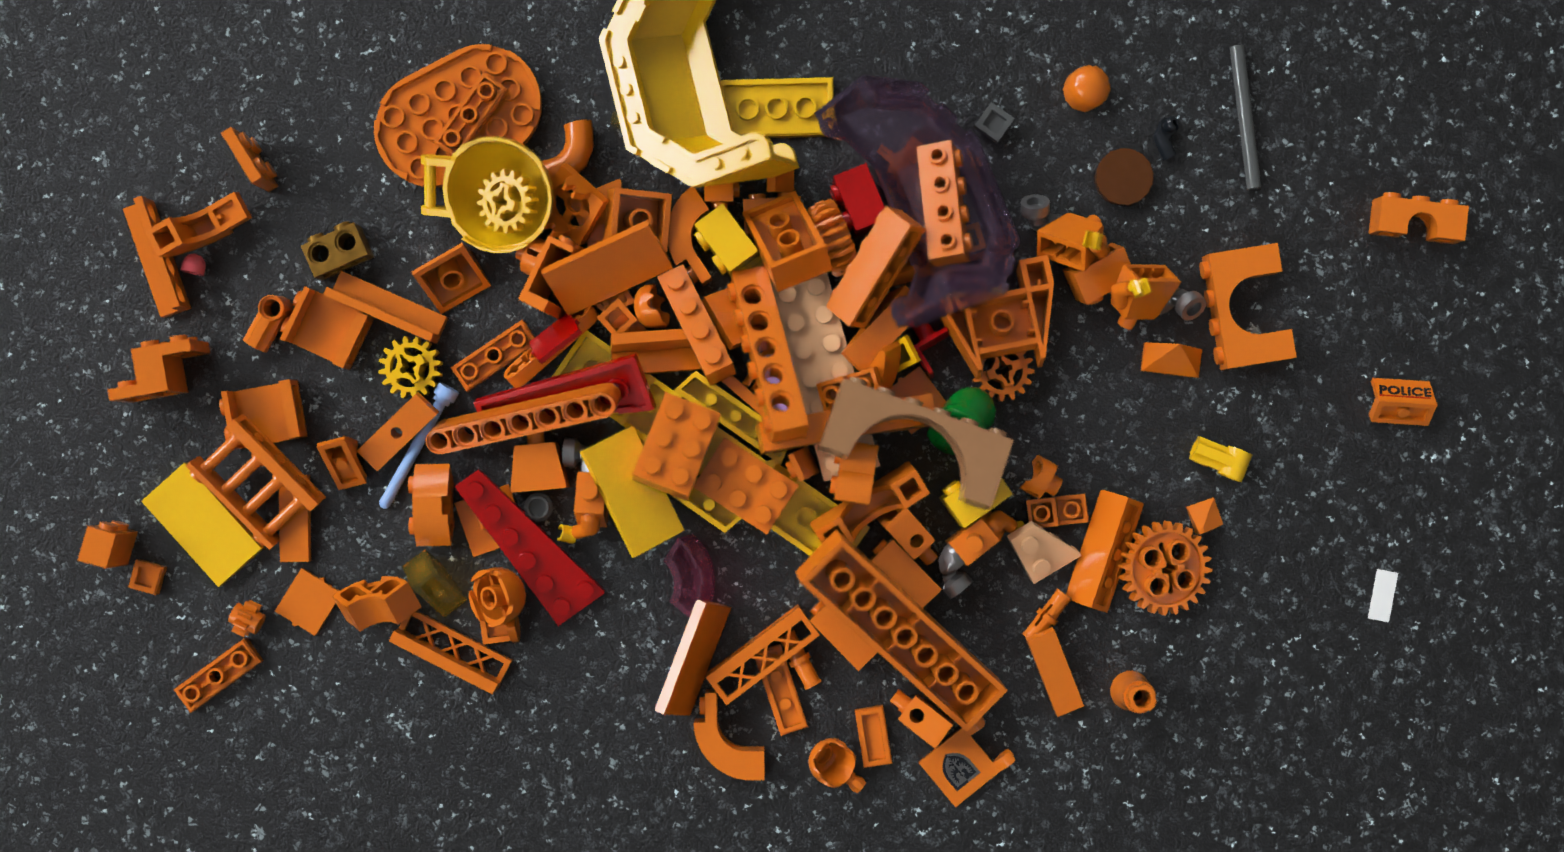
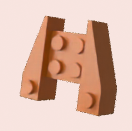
[931,255,1054,379]

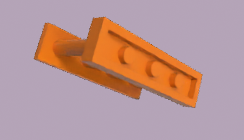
[185,413,326,550]

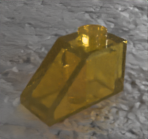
[402,549,467,617]

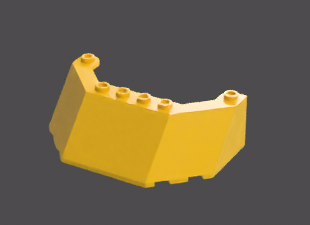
[599,0,799,188]

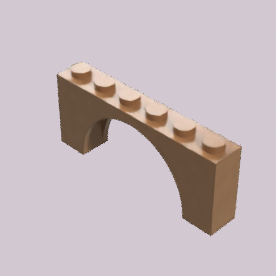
[817,377,1014,510]

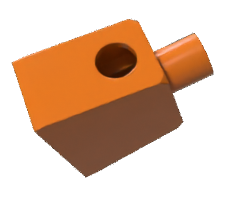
[511,432,570,493]
[876,508,939,566]
[889,689,955,749]

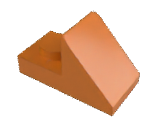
[316,436,367,490]

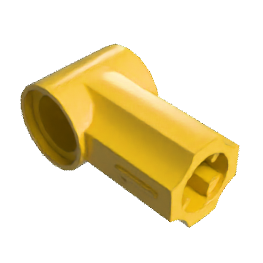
[1189,436,1253,482]

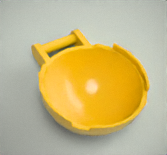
[421,136,554,253]

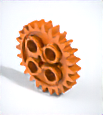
[1118,520,1212,616]

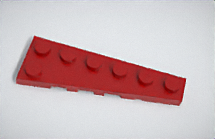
[473,353,656,427]
[455,468,605,626]

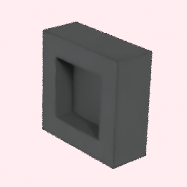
[973,102,1015,144]

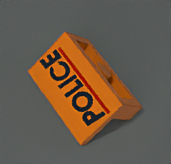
[1369,378,1437,426]

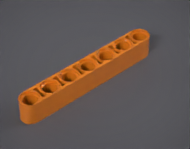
[425,383,621,454]

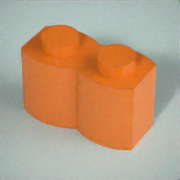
[829,442,879,505]

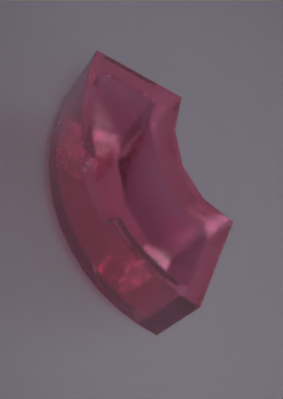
[663,534,715,618]

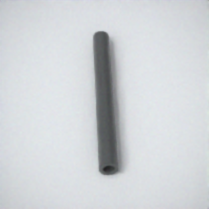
[1230,45,1262,190]

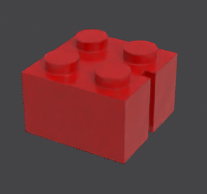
[829,163,885,238]

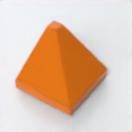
[1186,497,1223,535]

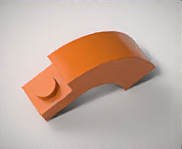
[668,187,712,286]
[145,192,252,257]

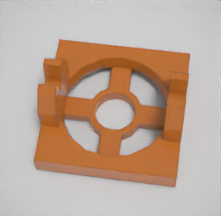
[544,163,609,246]

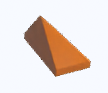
[1140,342,1202,378]

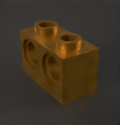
[301,221,374,280]

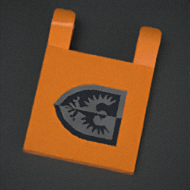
[919,717,1015,807]

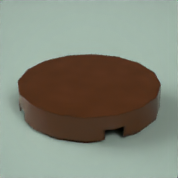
[1094,148,1153,206]

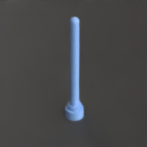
[379,382,459,509]

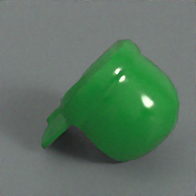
[927,387,996,455]

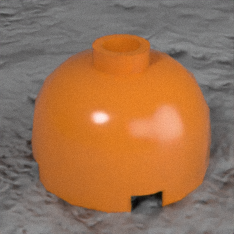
[469,567,526,627]

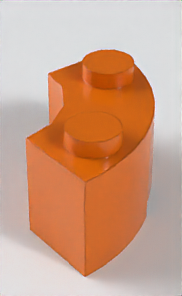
[408,464,455,546]
[332,576,422,632]

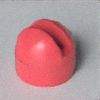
[180,254,206,276]

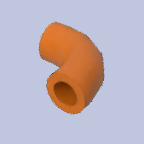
[542,119,594,182]

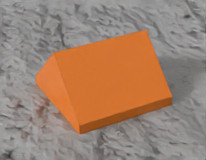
[412,243,491,314]

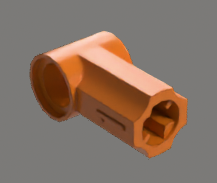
[243,295,293,353]

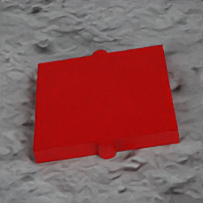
[529,313,582,365]

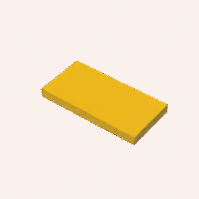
[720,77,835,138]
[580,426,685,558]
[141,462,264,587]

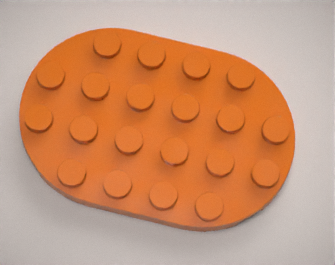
[374,44,542,188]

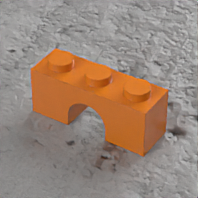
[1369,192,1469,244]

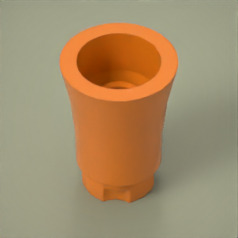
[1110,671,1157,713]

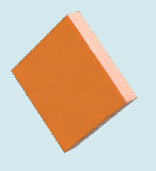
[702,288,766,350]

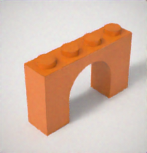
[1199,243,1297,370]
[809,538,942,671]

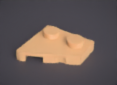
[1007,521,1082,584]

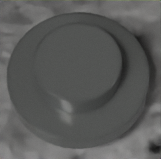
[524,493,553,522]

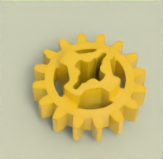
[477,169,539,234]
[378,336,443,399]

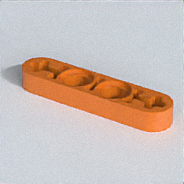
[504,306,599,388]

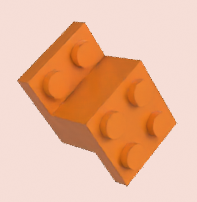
[108,335,211,403]

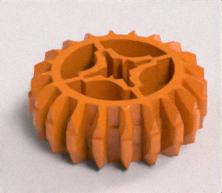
[807,198,857,277]

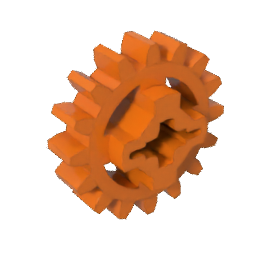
[970,351,1035,402]

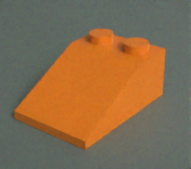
[742,191,832,292]

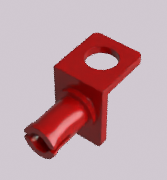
[910,310,949,379]

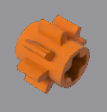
[228,600,266,637]

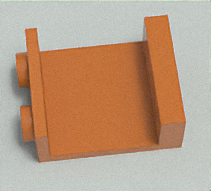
[518,235,585,319]
[280,286,374,370]
[219,379,308,449]

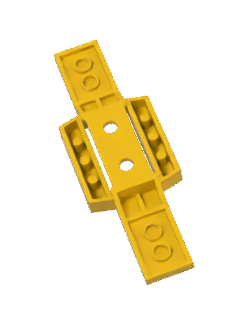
[552,331,870,556]

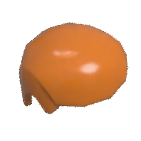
[1063,65,1111,112]
[634,283,670,328]

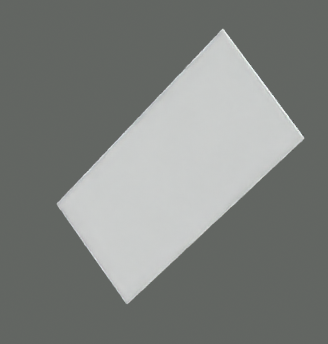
[1368,569,1398,622]

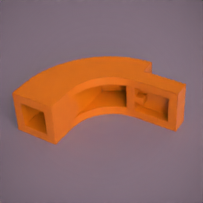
[694,689,765,781]

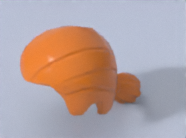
[808,738,866,793]

